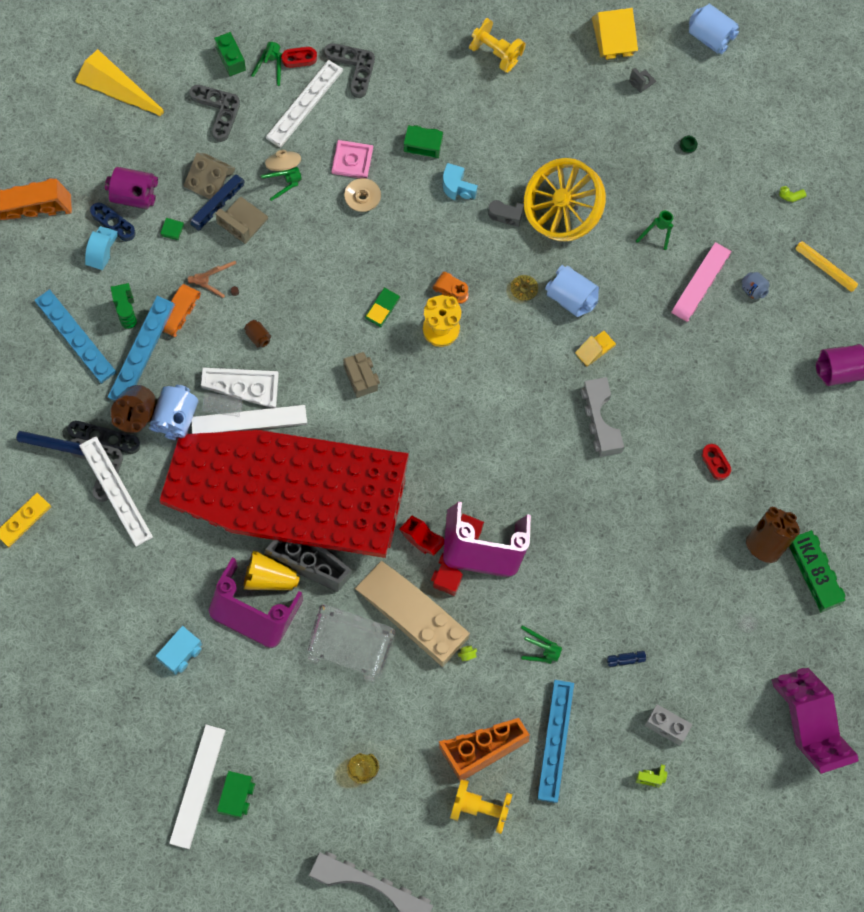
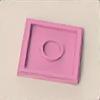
[331,140,373,179]

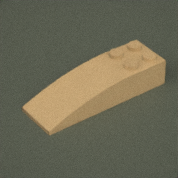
[355,561,470,667]

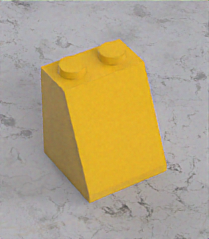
[592,8,638,60]

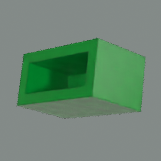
[214,32,246,77]
[404,125,443,159]
[217,771,256,819]

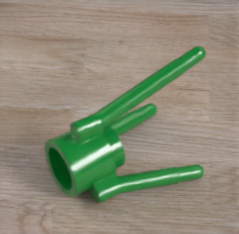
[251,42,282,86]
[261,166,302,201]
[636,210,674,250]
[521,625,562,664]

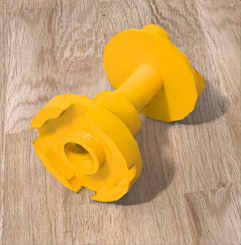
[469,18,526,73]
[423,295,462,347]
[450,779,513,834]

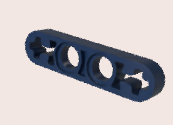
[190,174,245,231]

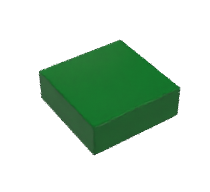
[160,218,184,241]

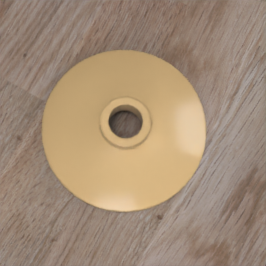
[265,150,301,171]
[344,178,381,212]

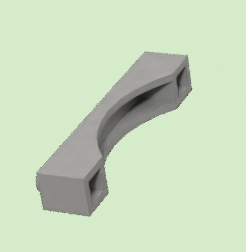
[309,851,433,912]

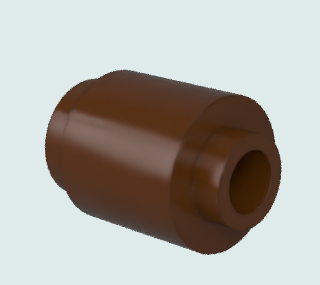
[244,320,271,347]

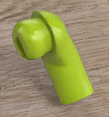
[779,186,807,202]

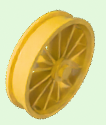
[524,158,606,242]

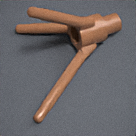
[188,261,236,298]

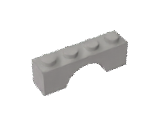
[581,377,624,457]

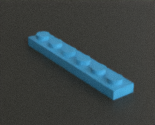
[35,289,116,383]
[108,296,175,401]
[537,680,574,803]

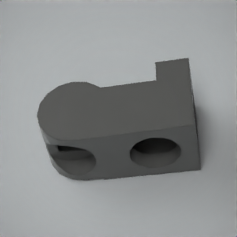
[488,200,524,227]

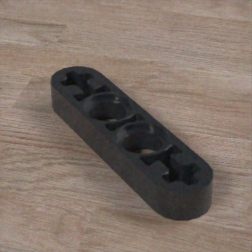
[67,421,140,454]

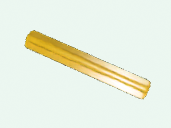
[796,241,858,292]

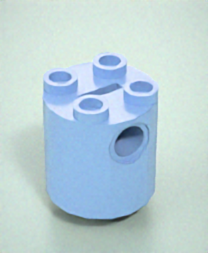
[689,3,739,54]
[545,265,599,317]
[149,385,198,440]

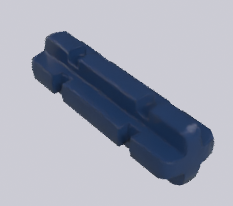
[607,651,646,667]

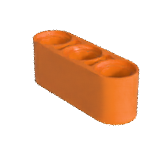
[162,284,201,337]

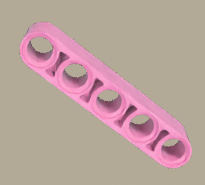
[672,242,732,322]

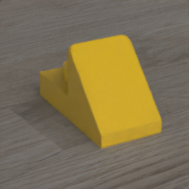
[575,331,616,367]

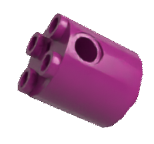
[105,166,158,210]
[816,344,864,386]

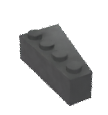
[265,540,352,592]

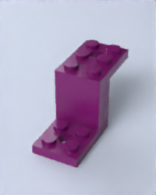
[772,668,859,774]

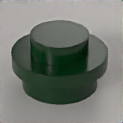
[679,135,698,153]

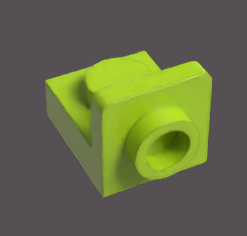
[635,764,668,788]

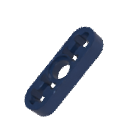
[90,202,136,241]

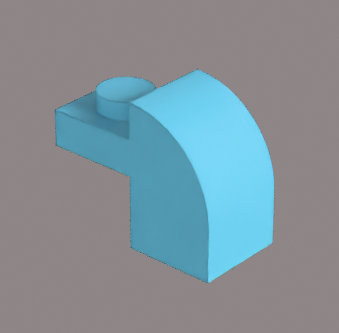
[443,163,478,200]
[85,226,118,270]

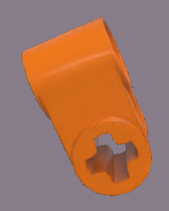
[432,272,468,303]

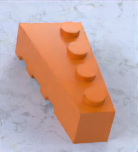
[0,178,72,220]
[439,718,530,781]

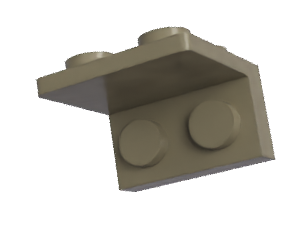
[184,153,235,199]
[215,197,268,244]

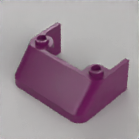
[443,502,531,577]
[209,557,303,648]

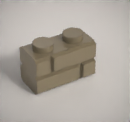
[343,352,380,398]

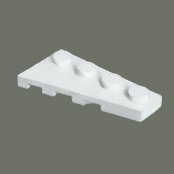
[201,368,279,408]

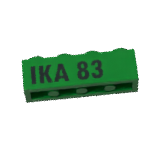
[789,530,846,613]

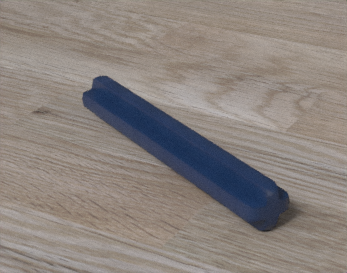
[16,431,85,456]

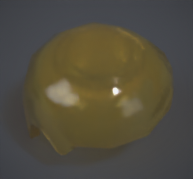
[346,753,380,784]

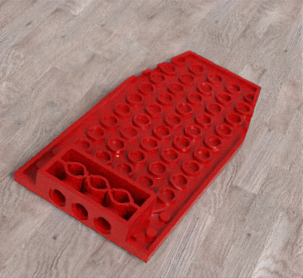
[160,430,409,558]

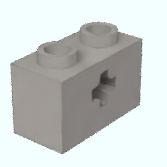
[644,705,693,746]

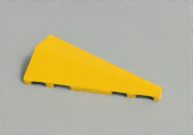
[75,49,164,116]

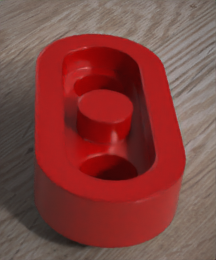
[282,47,317,68]
[701,444,731,480]

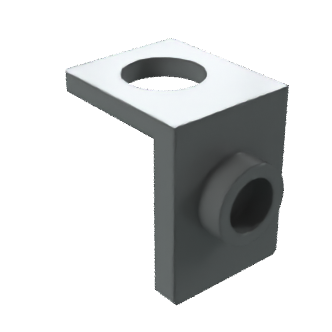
[629,68,656,93]

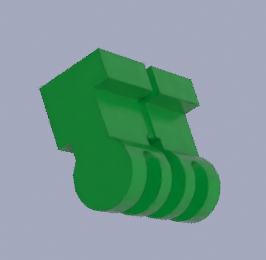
[110,283,137,329]

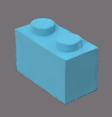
[156,626,202,675]

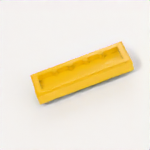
[0,493,51,548]

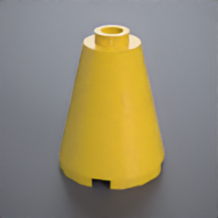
[243,551,299,591]

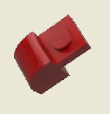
[399,515,445,556]

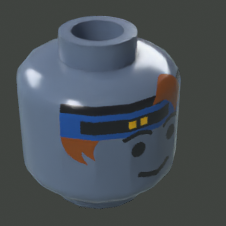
[742,272,770,299]

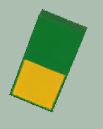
[365,287,400,327]

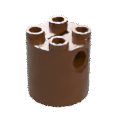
[111,385,157,433]
[746,506,800,563]

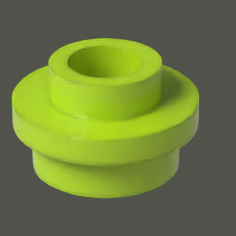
[458,645,477,661]

